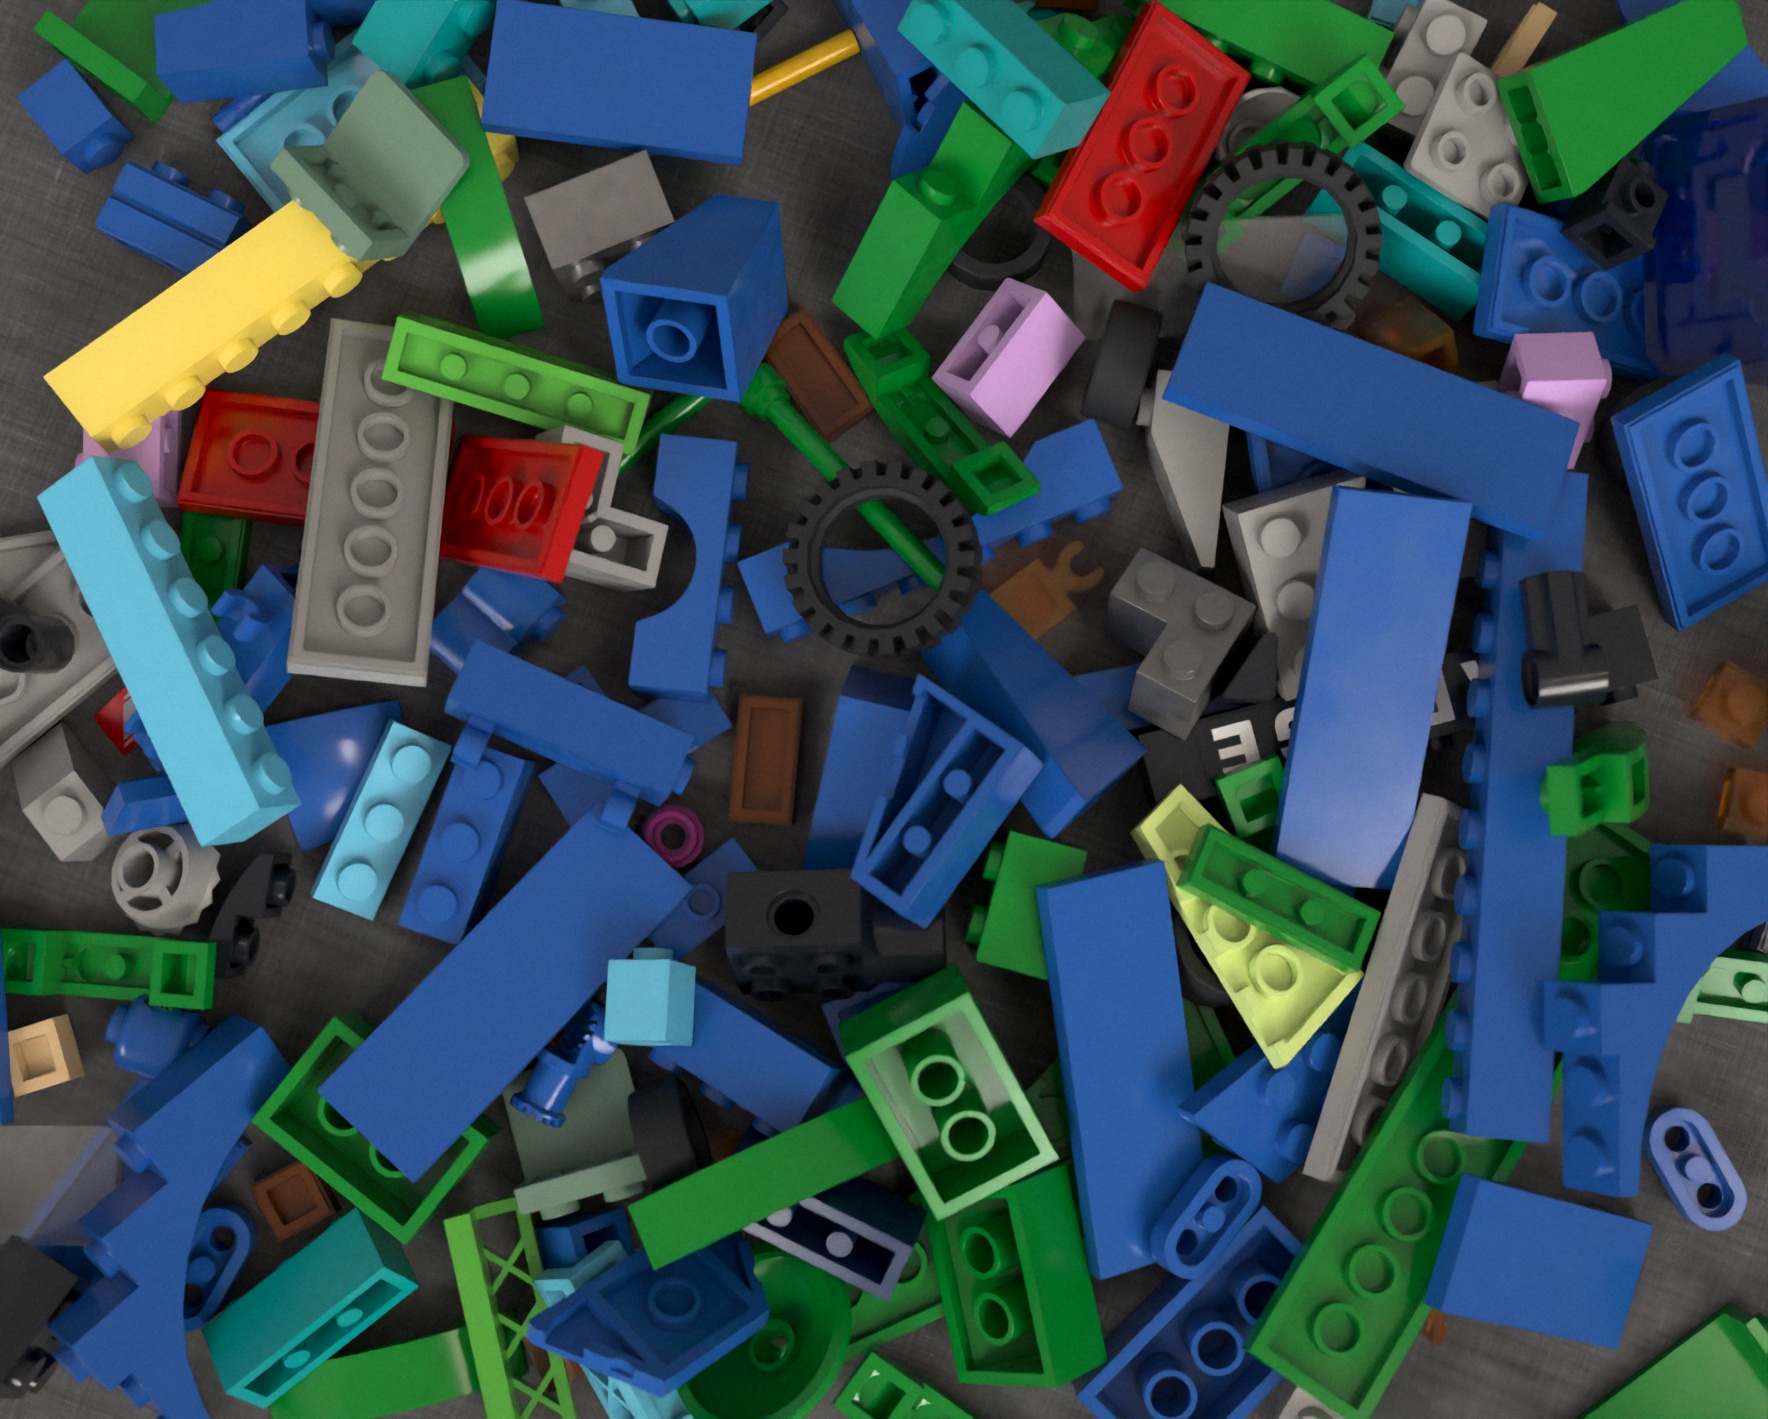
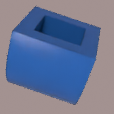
[535,1207,635,1270]

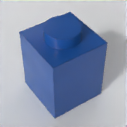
[16,58,135,175]

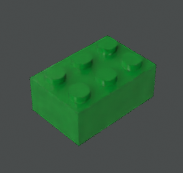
[838,963,1058,1221]
[251,1010,503,1245]

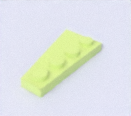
[1130,784,1365,1070]

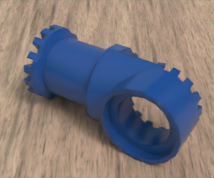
[509,999,619,1128]

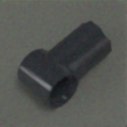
[1518,570,1609,710]
[0,593,75,674]

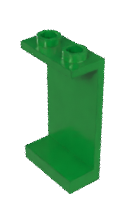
[32,0,213,124]
[1575,1302,1768,1419]

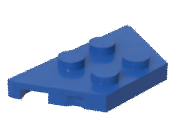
[1177,969,1366,1184]
[527,1230,770,1398]

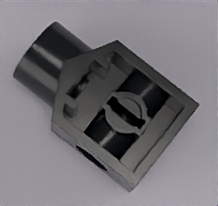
[725,869,947,1002]

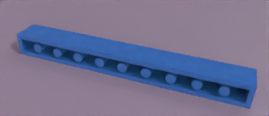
[1441,472,1588,1144]

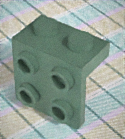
[269,71,470,262]
[502,1046,647,1220]

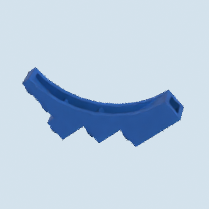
[154,0,376,103]
[1544,844,1768,1197]
[47,1014,292,1419]

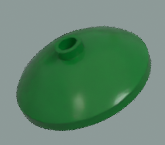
[677,1241,852,1419]

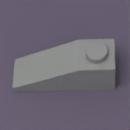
[1135,369,1229,576]

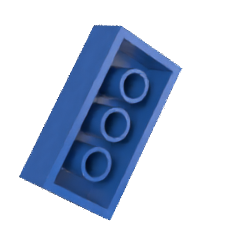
[1071,1202,1303,1419]

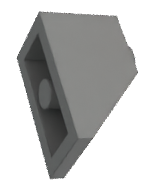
[11,722,126,862]

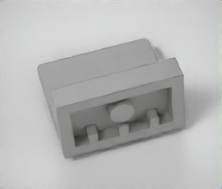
[1404,52,1529,223]

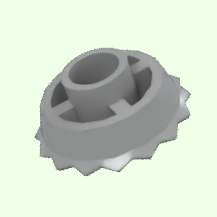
[112,821,221,936]

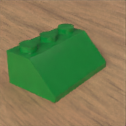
[919,1164,1108,1388]

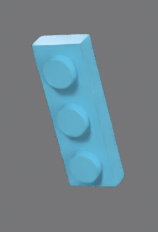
[310,718,452,921]

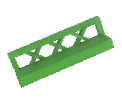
[381,310,654,456]
[443,1195,578,1419]

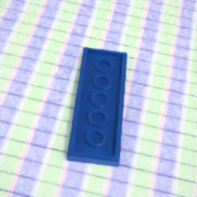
[1162,281,1580,543]
[1269,485,1473,890]
[316,800,693,1184]
[1036,858,1203,1280]

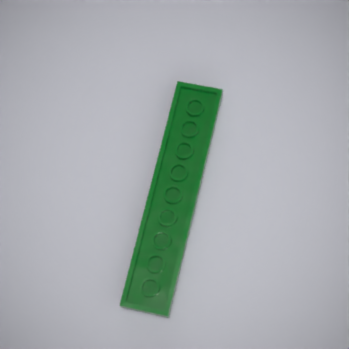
[1241,822,1653,1419]

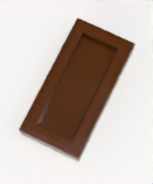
[763,305,876,444]
[728,693,804,826]

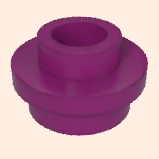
[641,805,706,868]

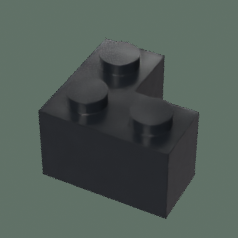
[0,1234,92,1399]

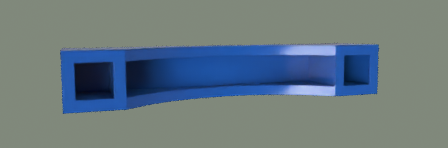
[737,418,1123,644]

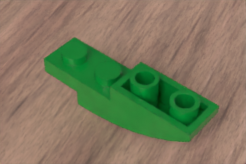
[1540,721,1650,836]

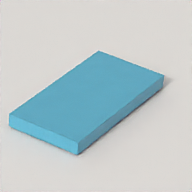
[216,25,486,213]

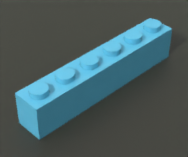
[37,455,302,847]

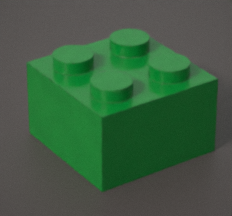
[962,830,1088,981]

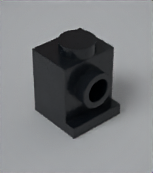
[1560,156,1670,271]

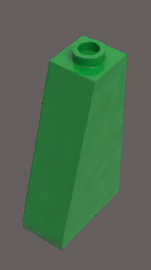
[1496,0,1749,205]

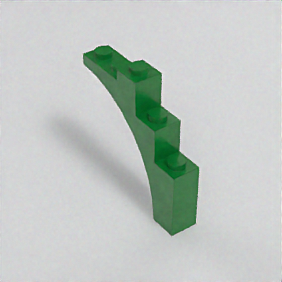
[831,12,1135,341]

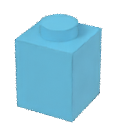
[604,948,696,1046]

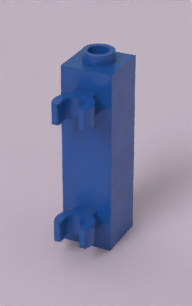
[123,564,299,775]
[444,639,697,836]

